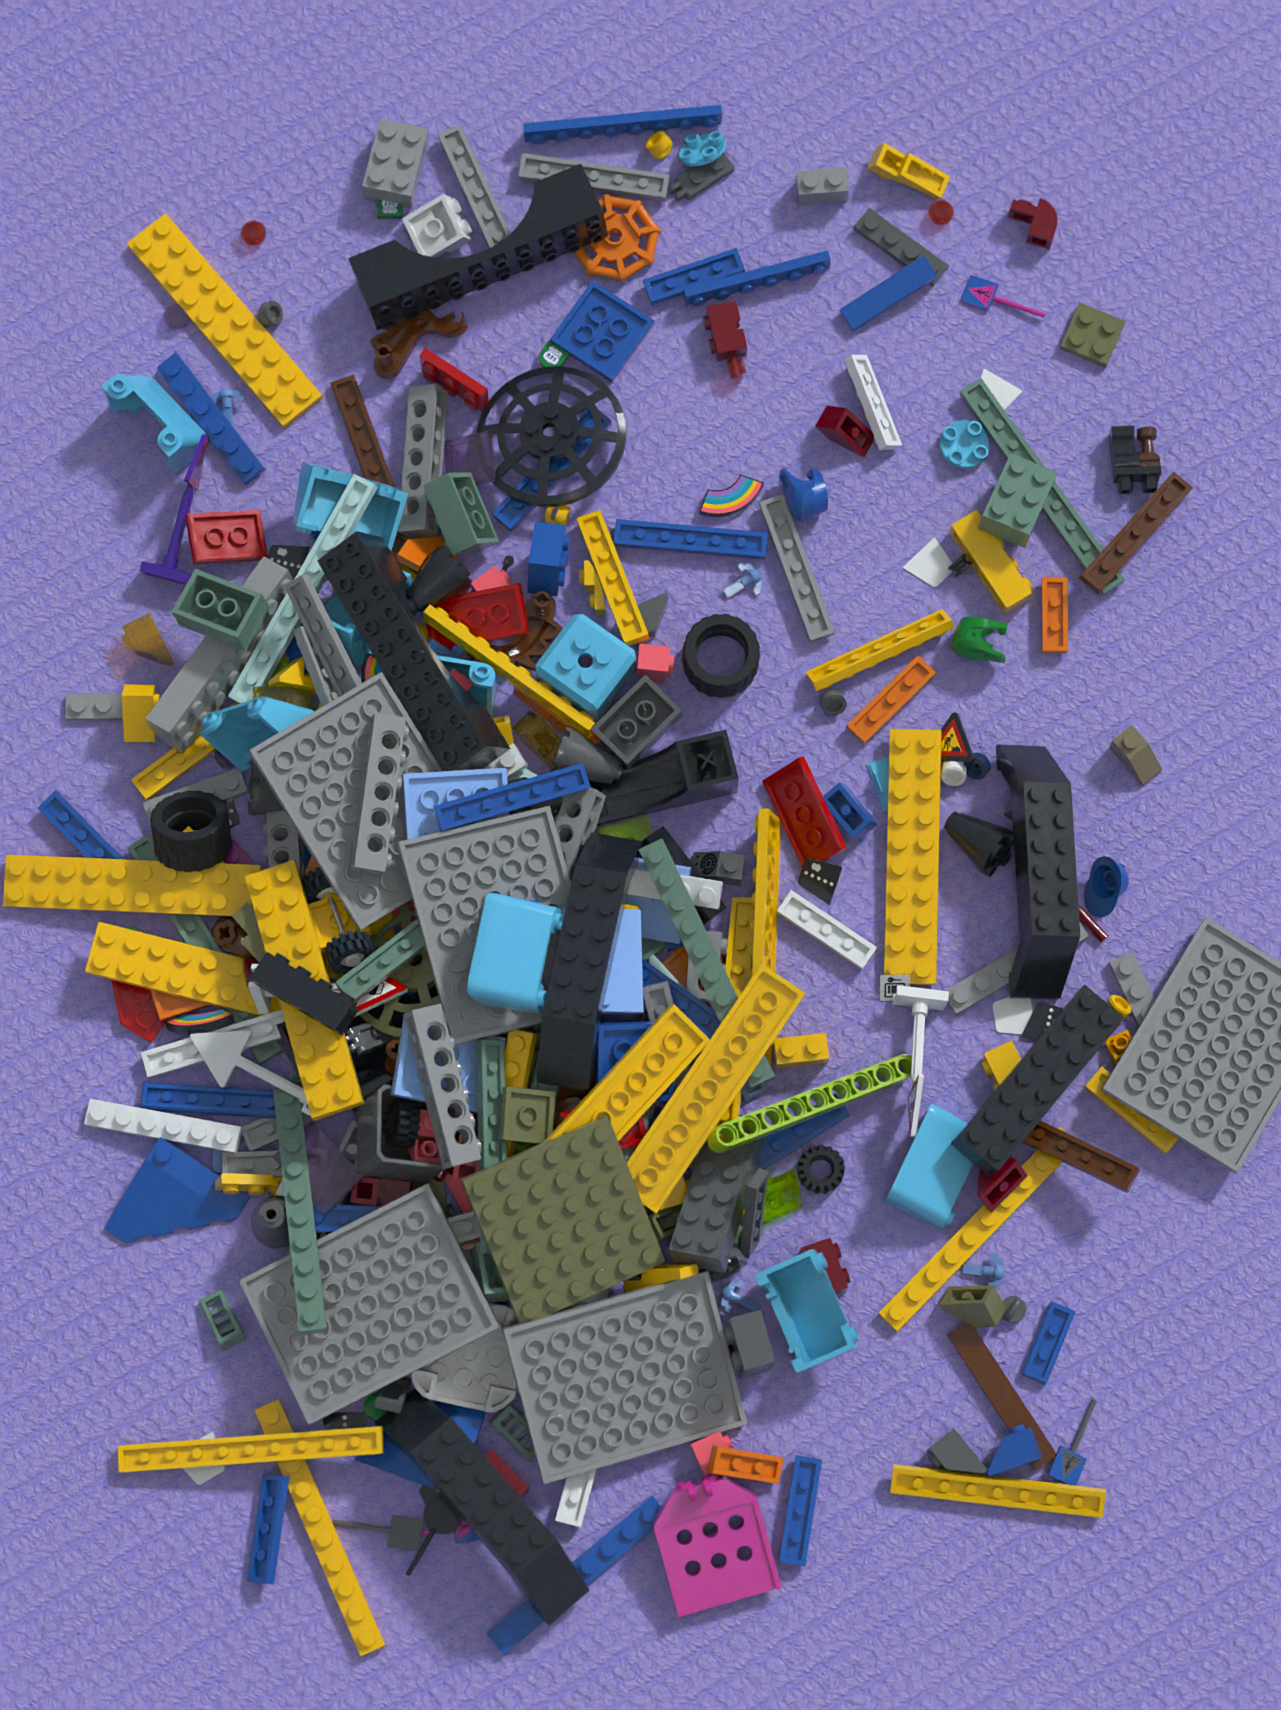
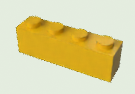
[950,510,1033,615]

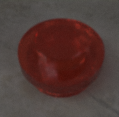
[929,200,954,225]
[241,221,266,246]
[727,355,747,380]

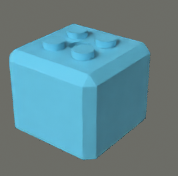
[535,614,636,724]

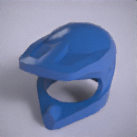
[779,468,828,521]

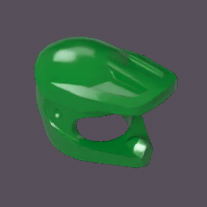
[950,617,1008,663]

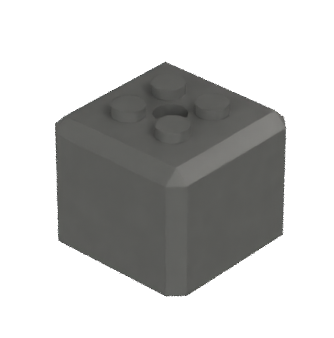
[357,1085,452,1184]

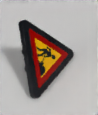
[941,712,975,763]

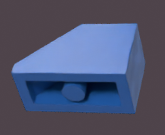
[988,1424,1042,1476]

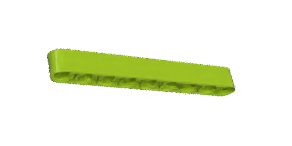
[707,1054,912,1153]

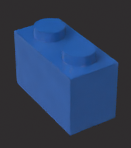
[823,782,878,840]

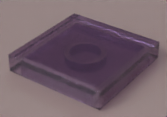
[444,431,495,485]

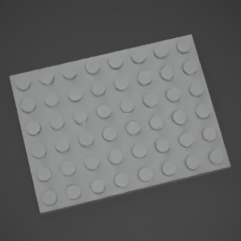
[248,672,443,930]
[397,806,571,1045]
[1101,917,1281,1174]
[239,1184,500,1425]
[502,1270,747,1484]

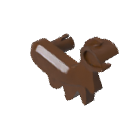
[371,310,468,379]
[467,591,563,671]

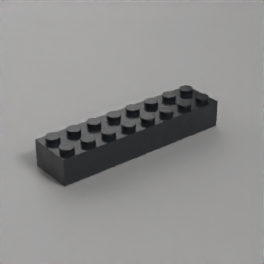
[950,984,1124,1178]

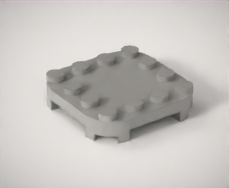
[412,1302,518,1412]

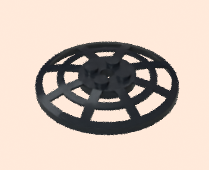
[476,366,627,507]

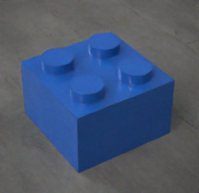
[527,522,570,597]

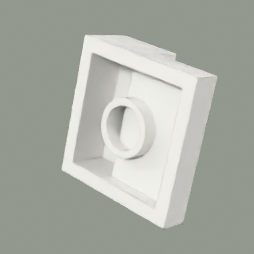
[402,194,472,257]

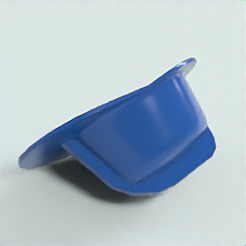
[1084,856,1129,918]

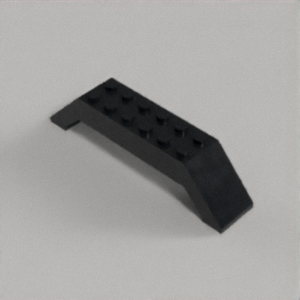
[996,744,1080,1000]
[537,832,643,1092]
[374,1389,590,1626]

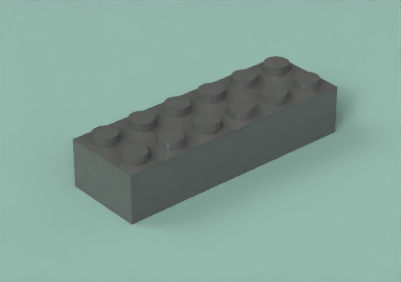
[669,1115,766,1273]

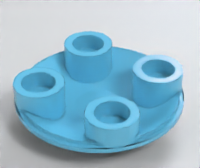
[678,131,726,166]
[940,420,990,469]

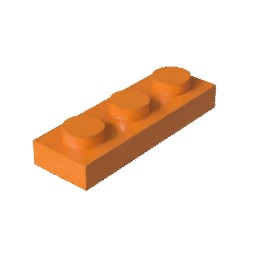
[1041,577,1068,654]
[707,1445,784,1484]

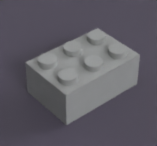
[362,119,429,208]

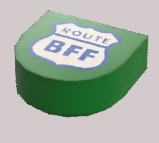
[377,200,403,219]
[539,340,569,367]

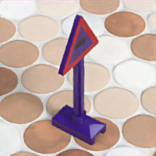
[139,434,208,585]

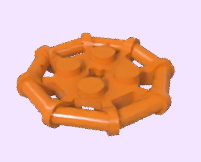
[574,194,661,283]

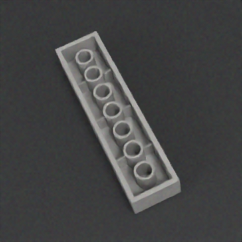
[145,557,293,754]

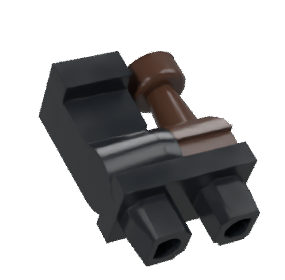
[1109,426,1161,494]

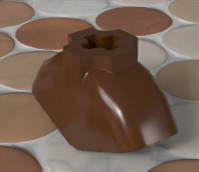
[211,916,255,959]

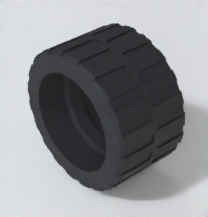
[683,614,760,698]
[150,790,232,872]

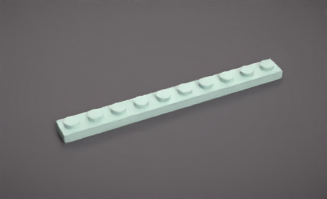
[228,474,378,704]

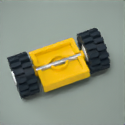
[302,867,375,975]

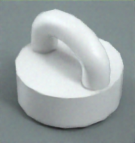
[941,761,967,786]

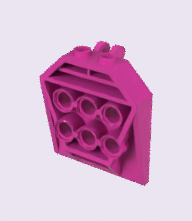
[652,1473,782,1618]

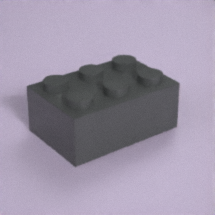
[591,675,683,770]
[723,1310,775,1379]

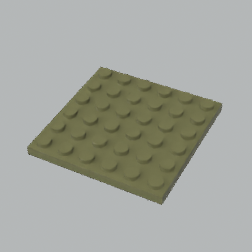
[460,1115,666,1324]

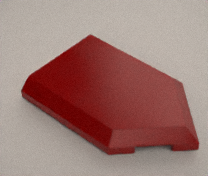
[111,980,167,1044]

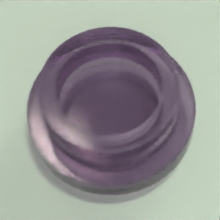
[163,304,189,329]

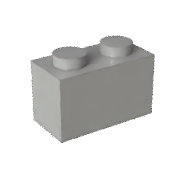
[796,167,849,206]

